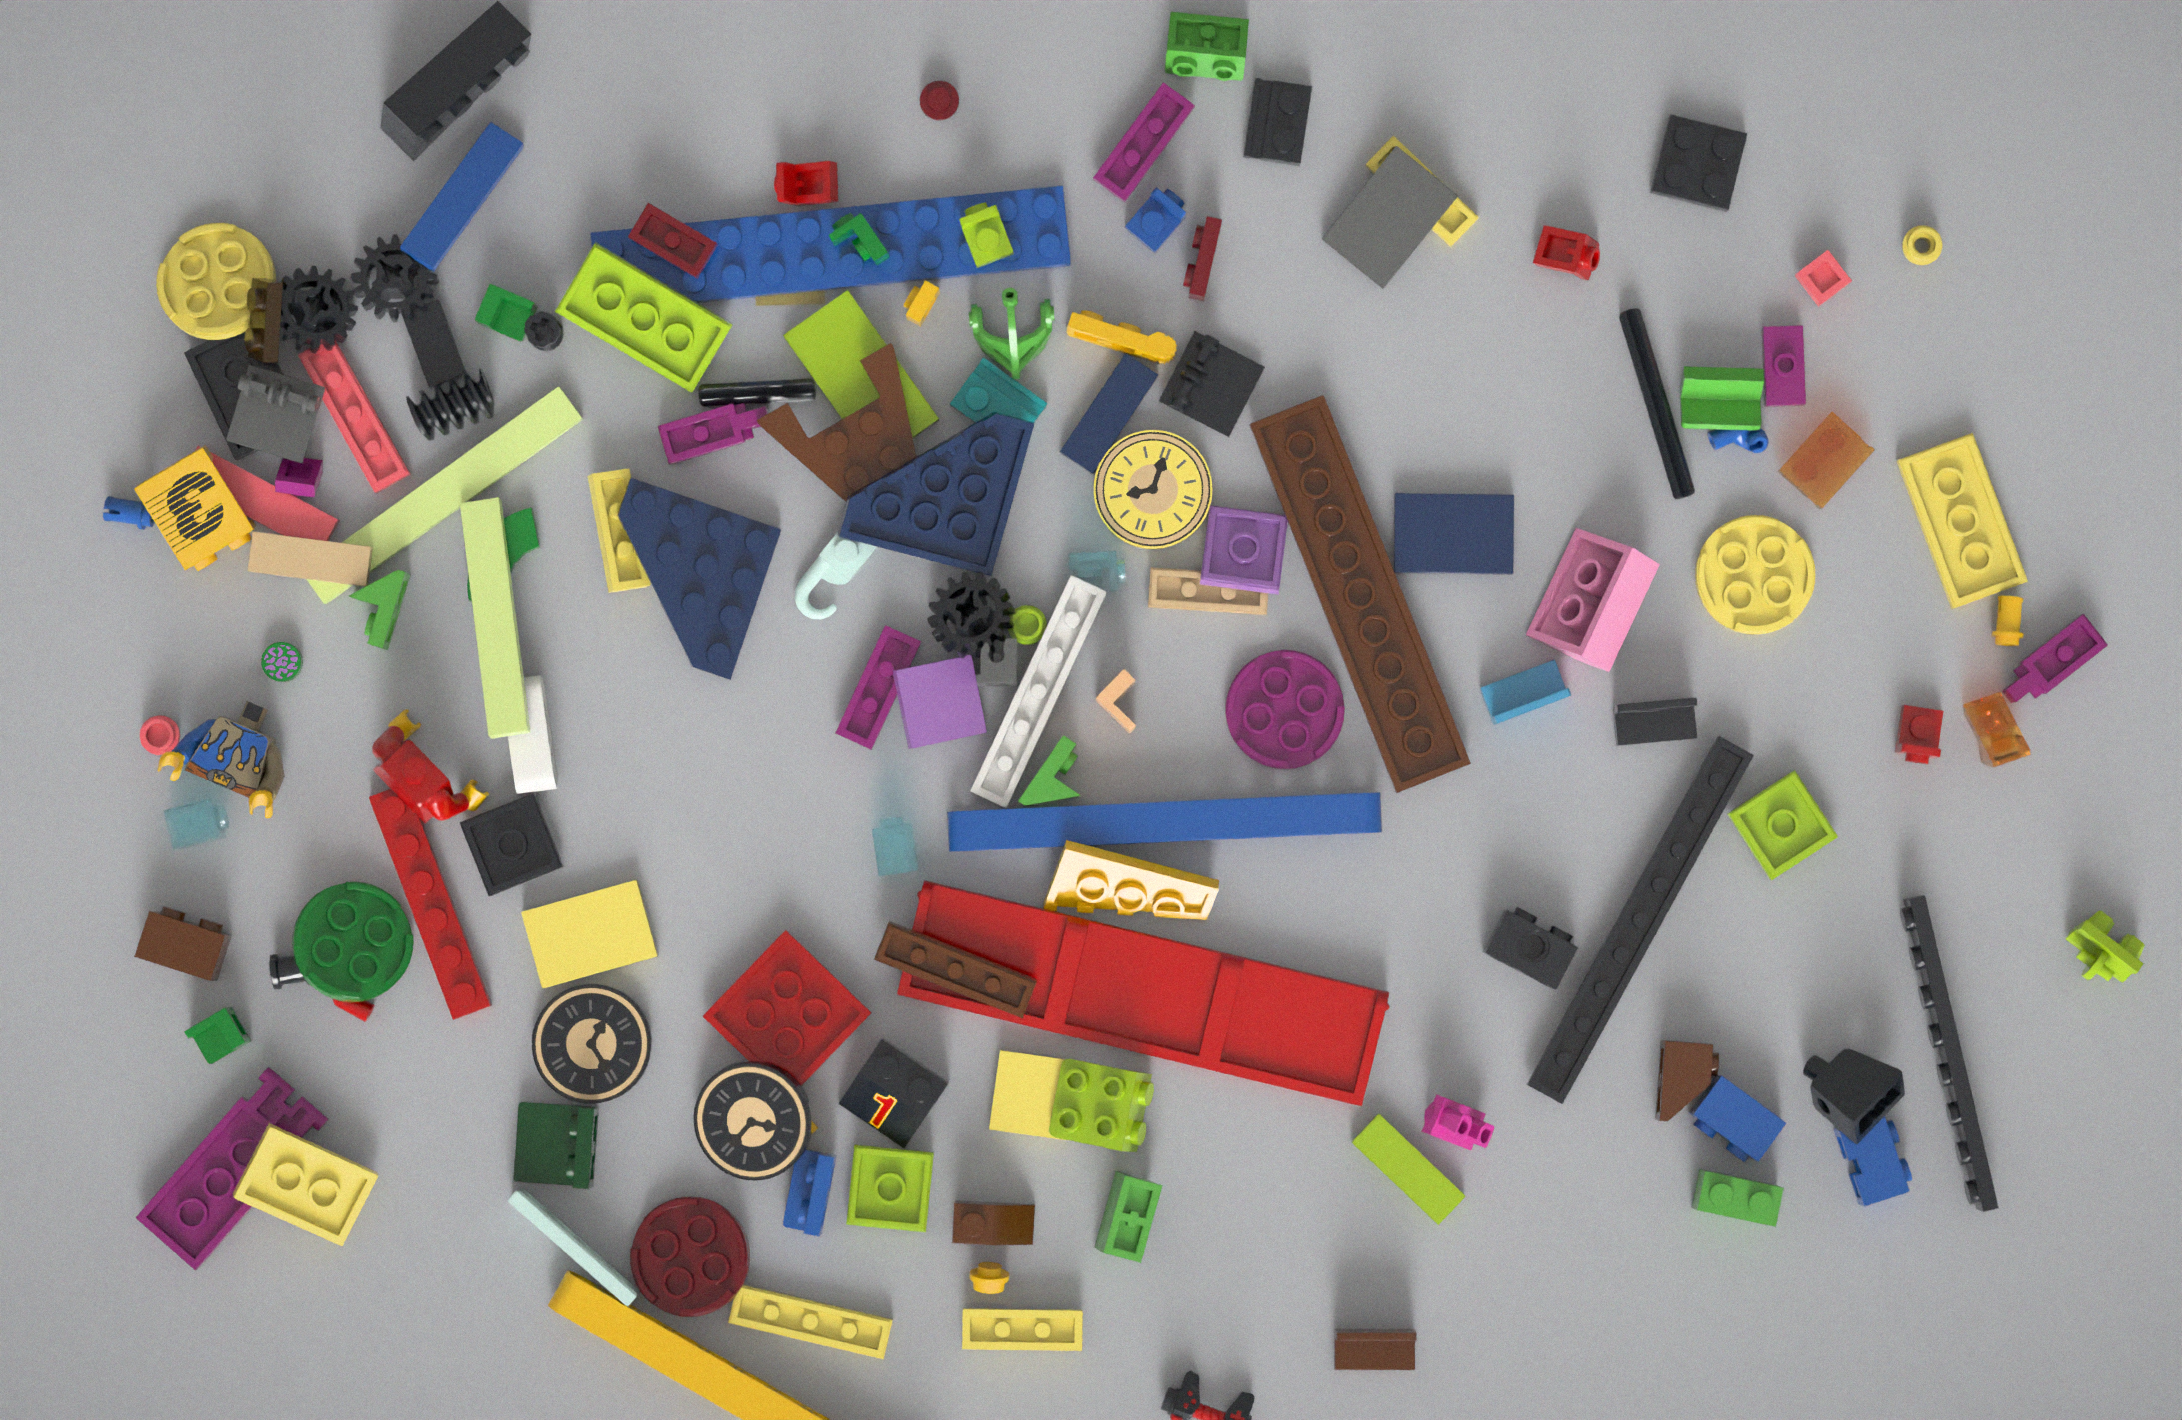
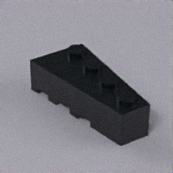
[380,1,532,161]

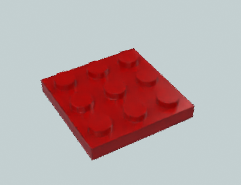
[702,930,872,1086]

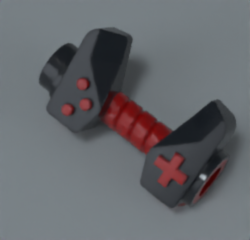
[1161,1371,1255,1420]

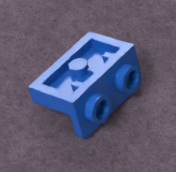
[783,1149,837,1237]

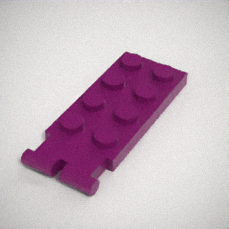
[135,1067,329,1270]

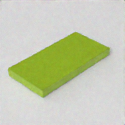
[554,242,733,393]
[783,290,939,438]

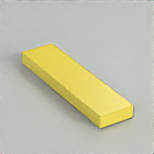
[728,1284,893,1359]

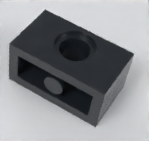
[1482,907,1578,990]

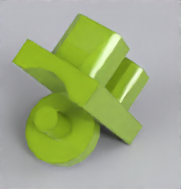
[2065,910,2145,983]

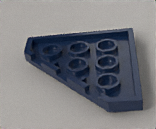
[837,412,1034,576]
[617,478,782,680]

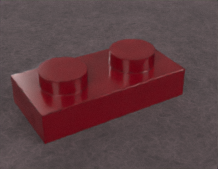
[628,203,718,279]
[1183,216,1222,301]

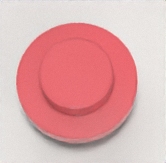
[140,715,180,755]

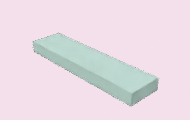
[508,1188,640,1307]

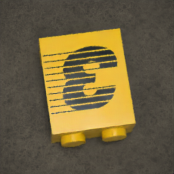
[134,444,256,571]

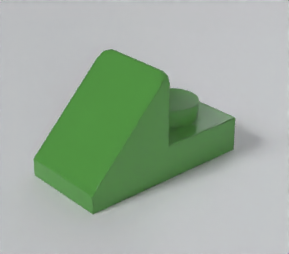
[349,570,411,650]
[1018,735,1080,806]

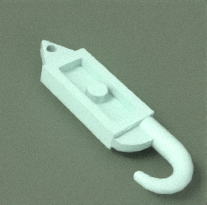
[795,532,878,619]

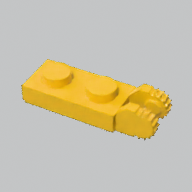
[1066,310,1177,365]

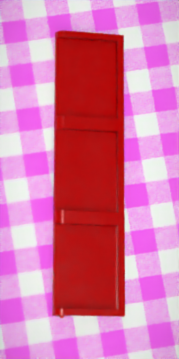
[897,880,1390,1107]

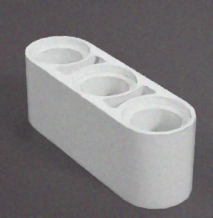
[508,675,558,794]

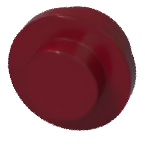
[920,81,959,121]

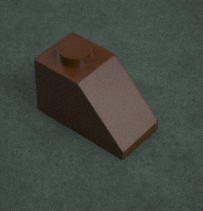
[1655,1040,1719,1122]
[952,1200,1035,1245]

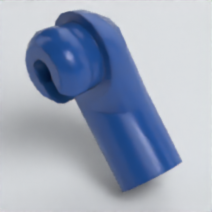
[1707,428,1769,453]

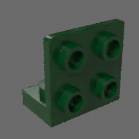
[513,1102,599,1189]

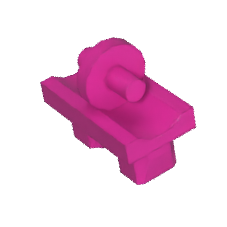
[1422,1094,1494,1150]

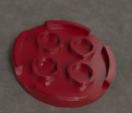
[630,1197,750,1317]

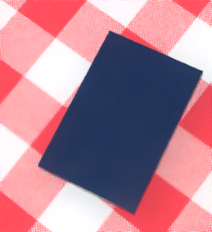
[1394,493,1514,575]

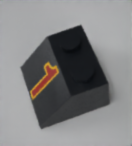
[839,1038,949,1148]

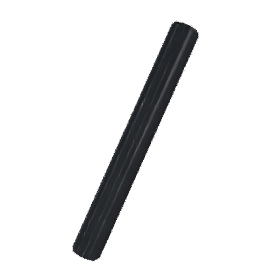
[1619,308,1695,499]

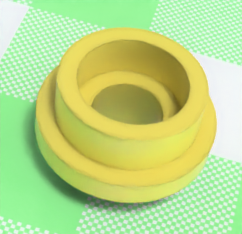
[1902,225,1942,265]

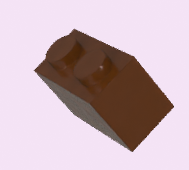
[134,906,232,981]

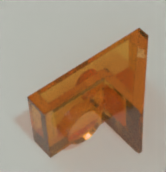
[1963,692,2031,768]

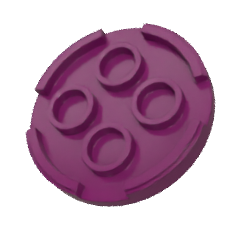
[1225,650,1345,769]

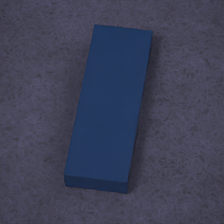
[1060,353,1158,474]

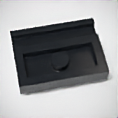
[1243,78,1312,166]

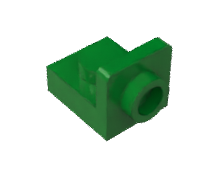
[828,213,890,266]

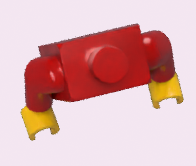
[372,709,489,824]

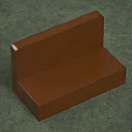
[1334,1329,1417,1370]

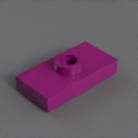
[1762,325,1806,407]

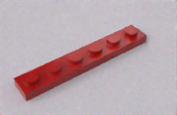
[369,788,492,1020]

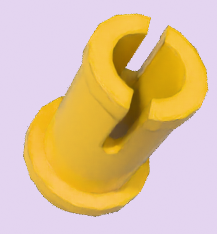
[1992,596,2024,646]

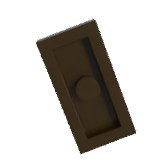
[244,278,283,362]

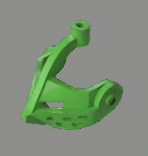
[969,288,1055,379]

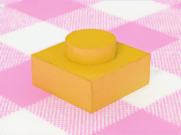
[904,280,940,327]

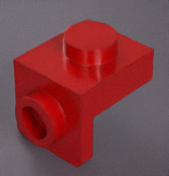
[774,161,838,206]

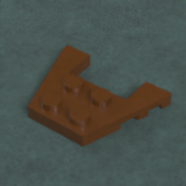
[756,343,916,502]

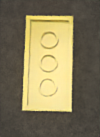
[1896,433,2028,609]

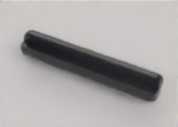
[698,378,816,406]

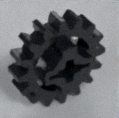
[351,234,439,323]
[280,266,358,354]
[927,572,1015,659]

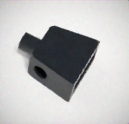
[1803,1048,1905,1144]

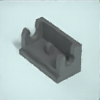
[976,638,1018,686]

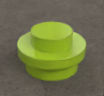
[1008,605,1047,645]

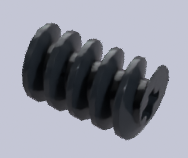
[406,368,495,441]

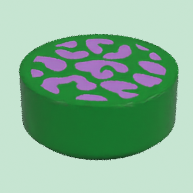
[261,642,303,682]

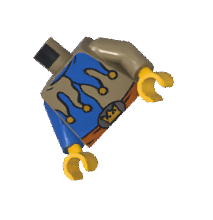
[157,701,285,818]

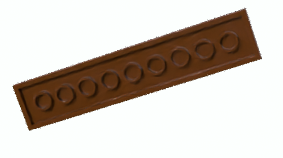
[1249,395,1471,793]

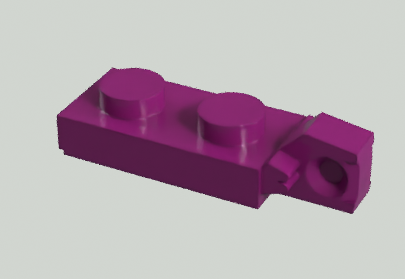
[658,403,769,465]
[2002,614,2108,704]

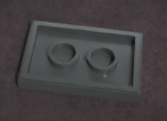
[1322,146,1458,289]

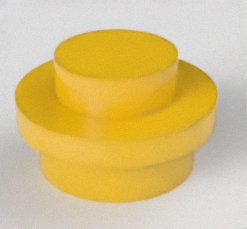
[969,1262,1009,1294]

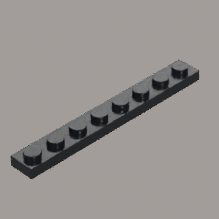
[1900,895,1999,1212]

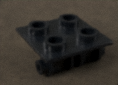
[1159,331,1265,437]

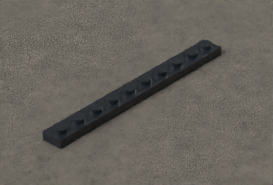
[1526,736,1754,1104]

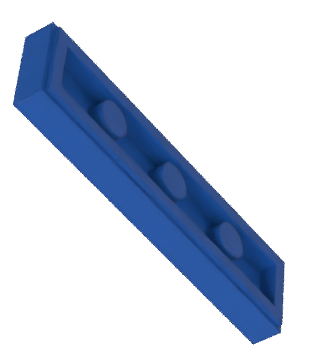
[400,122,524,272]

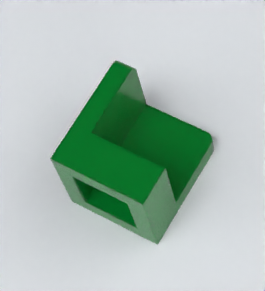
[474,284,538,342]
[184,1007,251,1064]

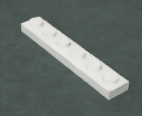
[970,575,1107,808]

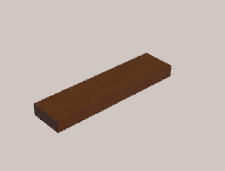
[874,921,1038,1018]

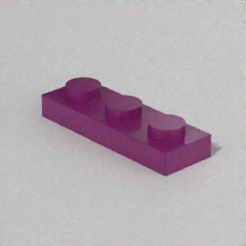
[1093,82,1195,203]
[835,625,922,750]

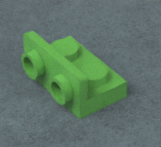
[1165,12,1249,81]

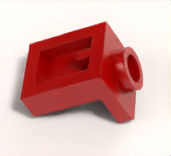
[1533,225,1600,280]
[1895,705,1944,764]

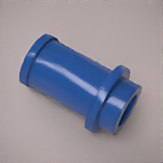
[103,496,155,530]

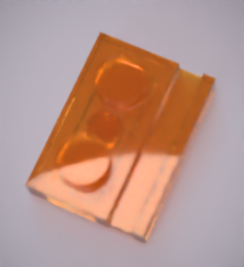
[1777,412,1875,510]

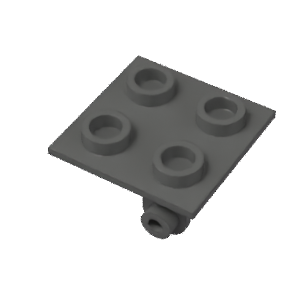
[226,365,326,464]

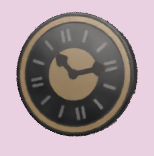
[532,984,652,1104]
[694,1062,812,1181]

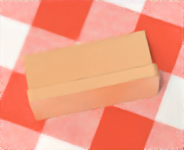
[1096,669,1136,734]

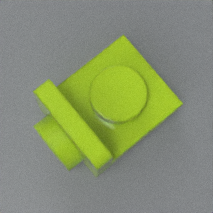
[959,202,1014,268]

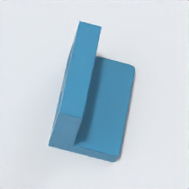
[1479,659,1571,725]

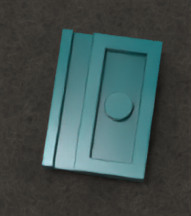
[950,357,1048,423]

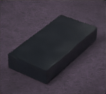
[401,299,467,388]

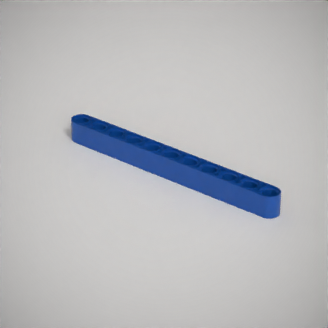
[947,792,1382,852]

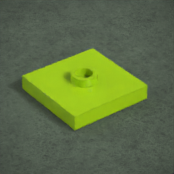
[1727,770,1838,880]
[846,1144,934,1232]

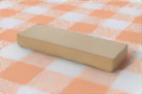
[247,532,373,587]
[1148,567,1268,615]

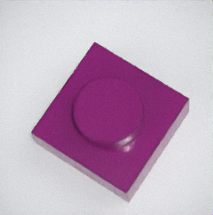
[275,458,323,497]

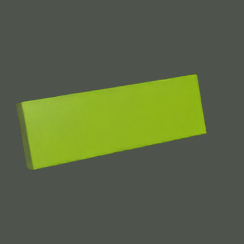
[1351,1113,1466,1225]

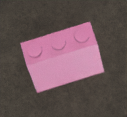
[1526,528,1660,672]

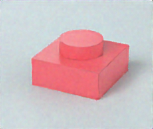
[1794,250,1852,307]

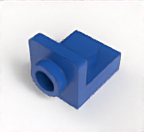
[1125,187,1186,253]

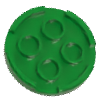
[292,882,414,1002]

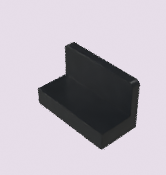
[1613,697,1697,746]

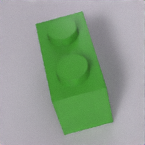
[1691,1169,1784,1227]

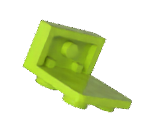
[1049,1059,1154,1152]

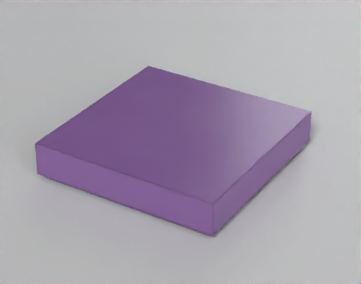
[1200,505,1288,595]
[893,655,987,749]

